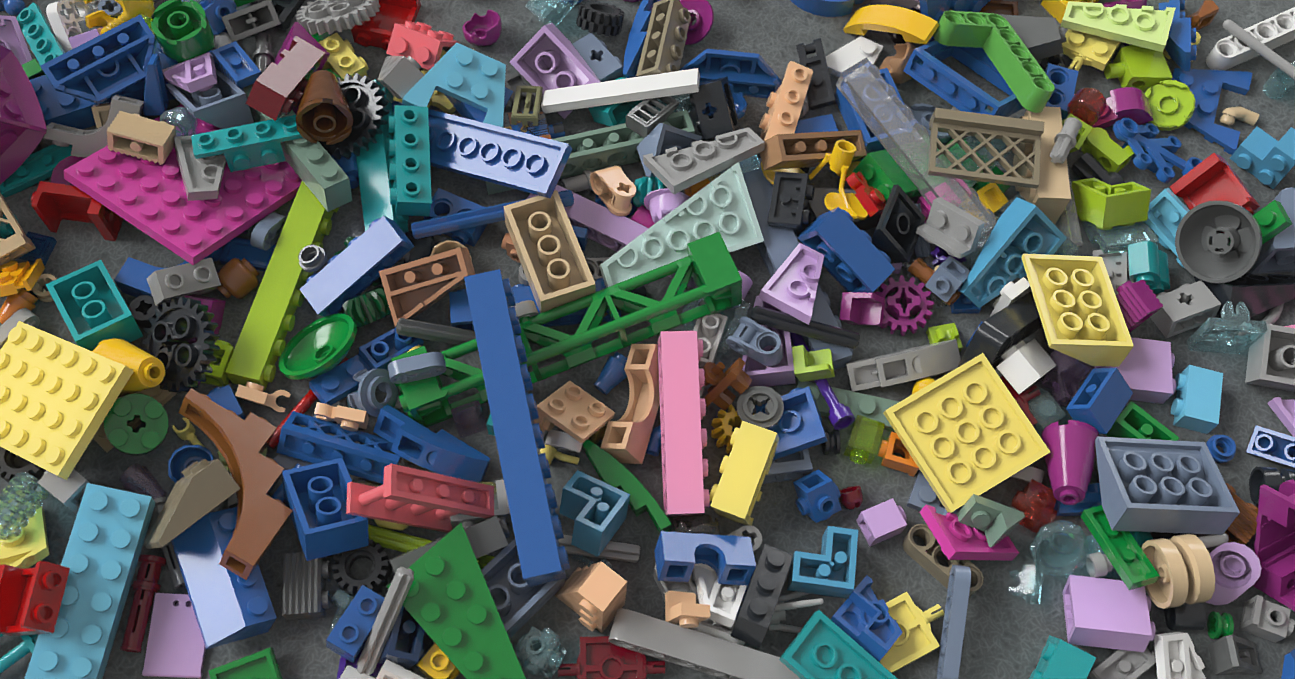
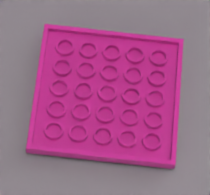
[64,104,302,265]

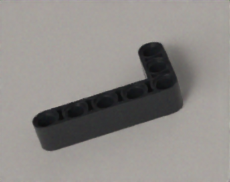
[957,291,1043,371]

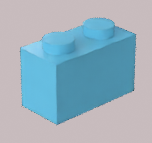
[1171,365,1223,434]

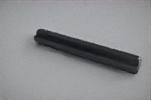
[750,306,860,349]

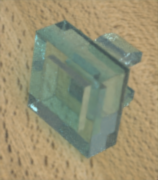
[1008,564,1043,604]

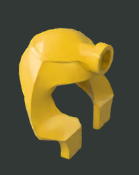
[84,0,155,34]

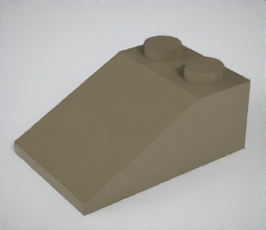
[144,459,240,549]

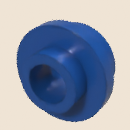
[1206,435,1236,463]

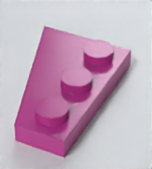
[920,504,1019,561]

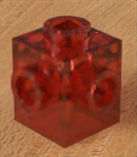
[1011,479,1057,534]

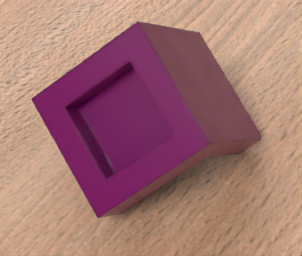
[839,292,885,326]

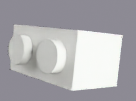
[996,339,1056,394]

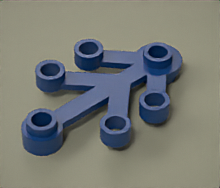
[1113,118,1202,183]

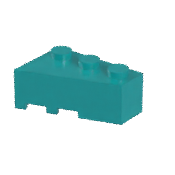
[1029,635,1096,679]

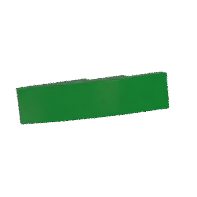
[582,439,672,533]

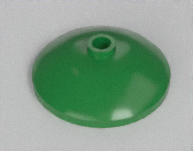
[279,313,357,380]

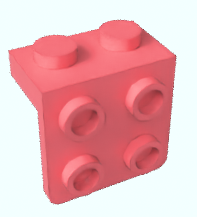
[386,21,460,70]

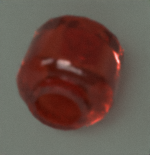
[1067,88,1107,126]

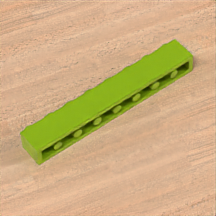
[225,181,339,391]

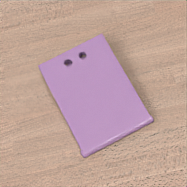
[142,593,206,679]

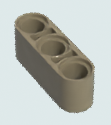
[903,524,984,597]

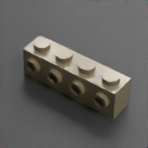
[636,0,691,77]

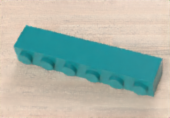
[356,79,409,233]

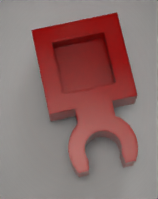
[845,171,885,217]

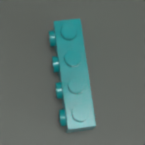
[388,105,432,216]

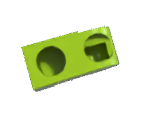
[1081,127,1134,173]

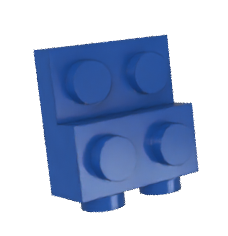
[755,386,828,460]

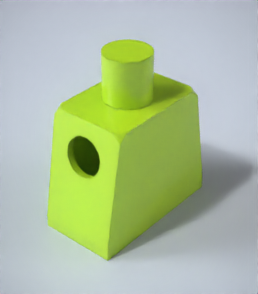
[1104,45,1172,92]

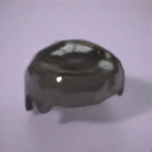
[672,515,720,535]

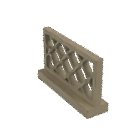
[928,108,1045,189]

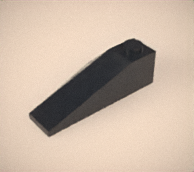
[1194,273,1295,322]

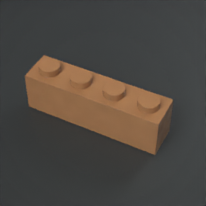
[760,130,867,170]

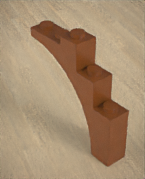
[179,388,293,580]

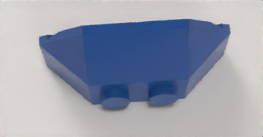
[40,15,156,104]
[679,49,781,98]

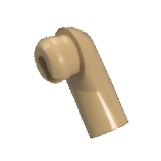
[1220,107,1259,126]

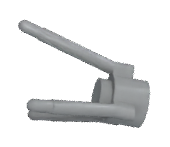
[769,591,824,634]

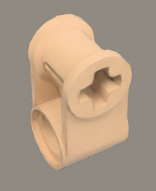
[590,166,636,216]

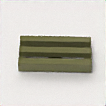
[511,86,543,126]

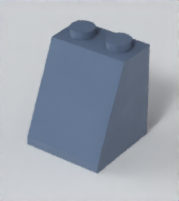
[1249,187,1295,274]

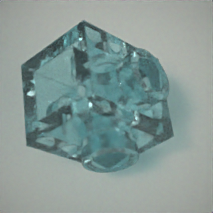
[516,626,566,679]

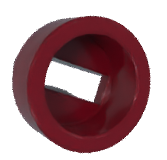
[839,486,863,510]

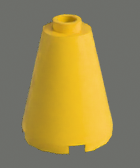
[92,338,165,397]

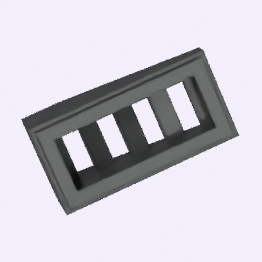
[626,96,679,138]

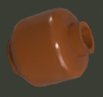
[217,258,260,299]

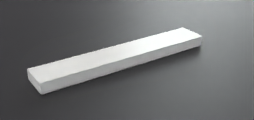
[541,68,700,114]

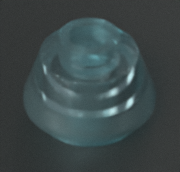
[160,107,198,136]

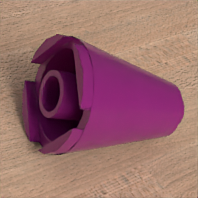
[1041,420,1099,505]

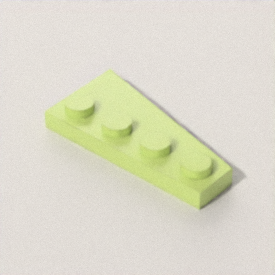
[1060,1,1176,52]

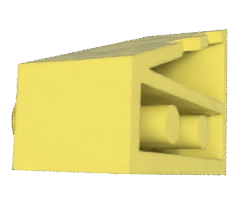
[709,421,779,526]

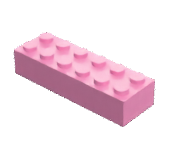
[658,331,710,517]

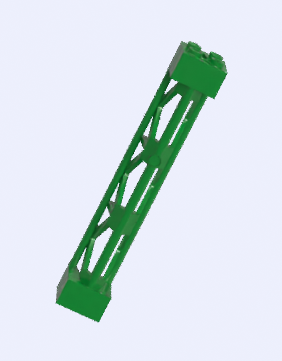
[391,232,742,427]

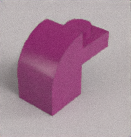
[1088,87,1154,129]

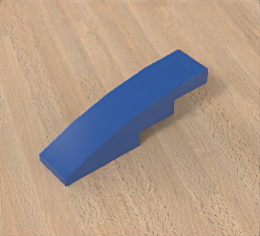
[623,0,661,78]

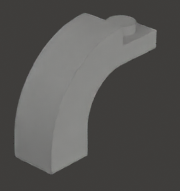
[44,94,144,157]

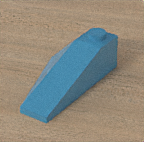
[960,197,1067,308]

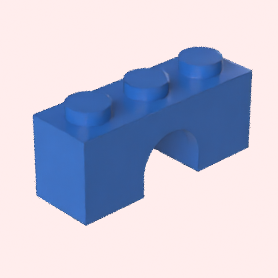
[654,531,756,586]

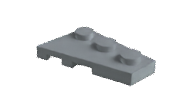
[174,136,226,201]

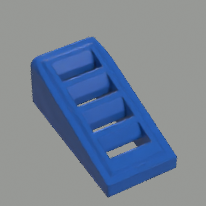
[143,54,169,116]

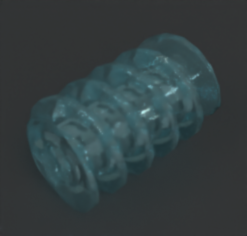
[0,472,50,539]

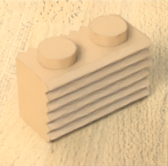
[107,111,176,165]

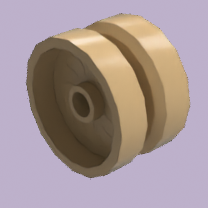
[1141,534,1215,609]

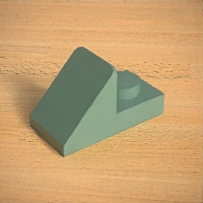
[957,494,1025,548]

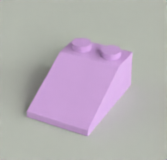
[510,23,600,119]

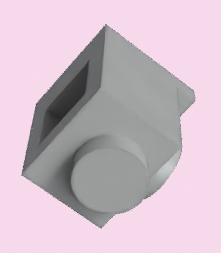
[1239,595,1295,643]

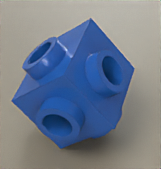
[200,0,237,35]
[793,469,841,523]

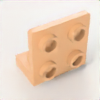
[534,381,615,443]

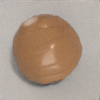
[879,42,916,84]

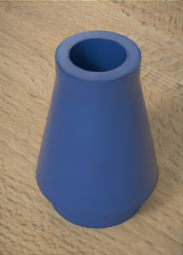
[593,352,627,395]

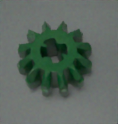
[343,287,391,328]

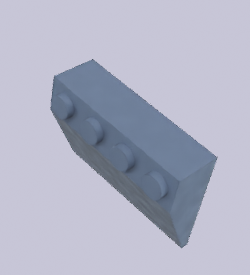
[1095,436,1240,535]

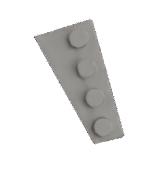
[643,127,765,194]

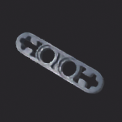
[937,565,971,679]

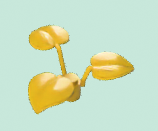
[760,140,868,220]

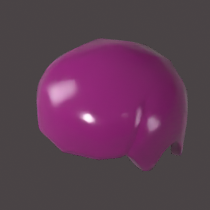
[462,10,502,47]

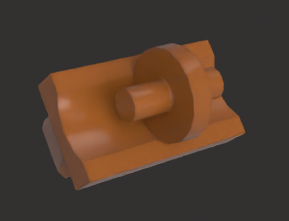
[702,357,752,411]

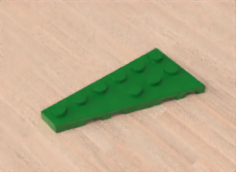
[387,523,526,679]

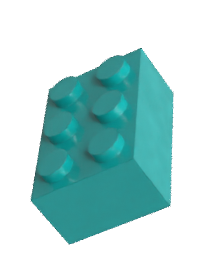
[45,260,143,351]

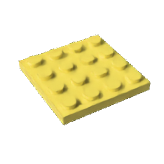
[883,353,1050,513]

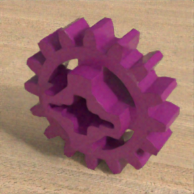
[875,275,934,336]

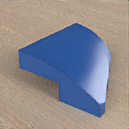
[830,575,903,662]

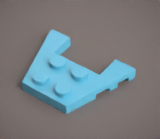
[402,42,506,127]

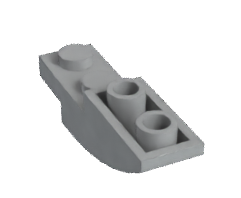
[845,339,961,392]

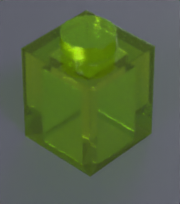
[843,414,885,464]

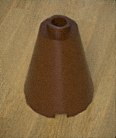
[296,70,353,145]

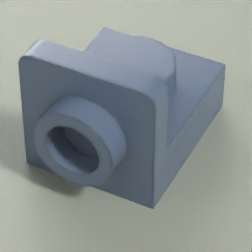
[925,256,970,302]

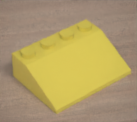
[1021,254,1134,367]

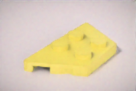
[0,500,50,569]

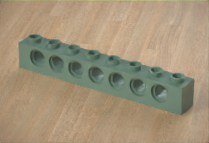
[484,110,695,195]

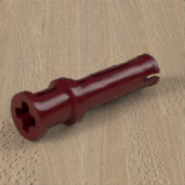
[120,555,166,653]

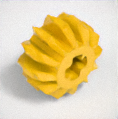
[711,404,754,454]

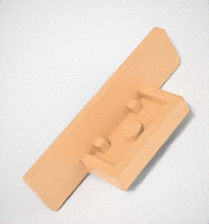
[759,61,813,141]

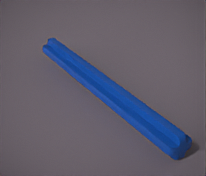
[411,190,574,239]

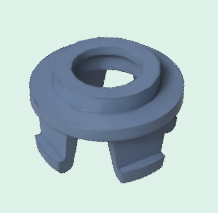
[347,369,398,417]

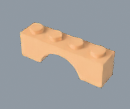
[600,344,660,464]

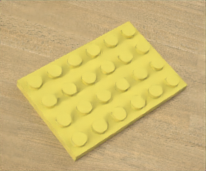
[0,321,134,480]

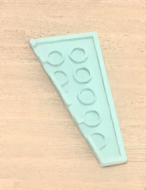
[599,162,764,288]

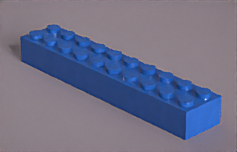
[464,269,570,587]

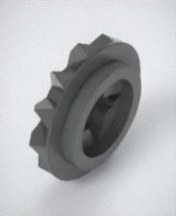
[737,386,784,429]

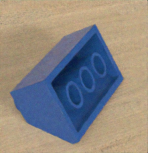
[171,507,277,649]

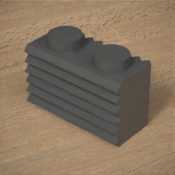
[282,552,331,621]

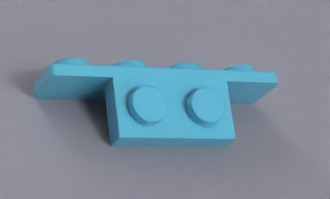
[1141,188,1190,268]

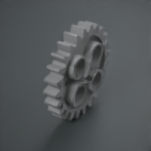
[295,0,380,35]

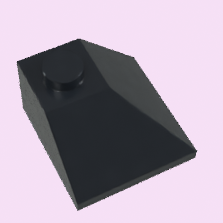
[871,184,926,264]

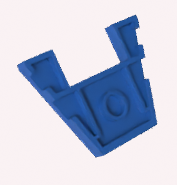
[1171,68,1252,155]

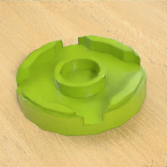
[1145,80,1195,131]

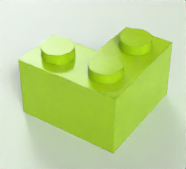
[1069,178,1151,230]

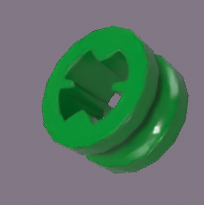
[1207,611,1234,639]

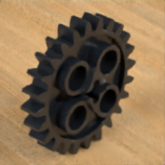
[319,73,390,160]
[142,297,220,393]

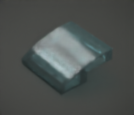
[1082,221,1159,254]

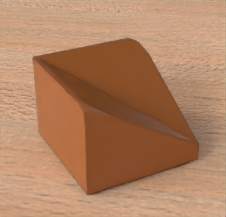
[1185,0,1220,31]

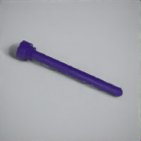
[790,332,855,430]

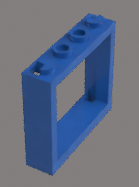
[904,40,1024,117]

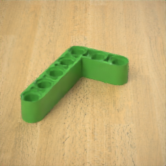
[933,10,1055,113]

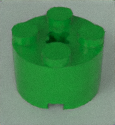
[151,0,215,64]
[104,394,168,456]

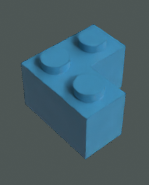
[1229,127,1295,189]
[559,470,630,557]
[787,526,858,599]

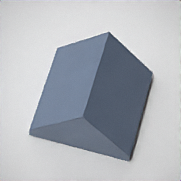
[636,123,702,177]

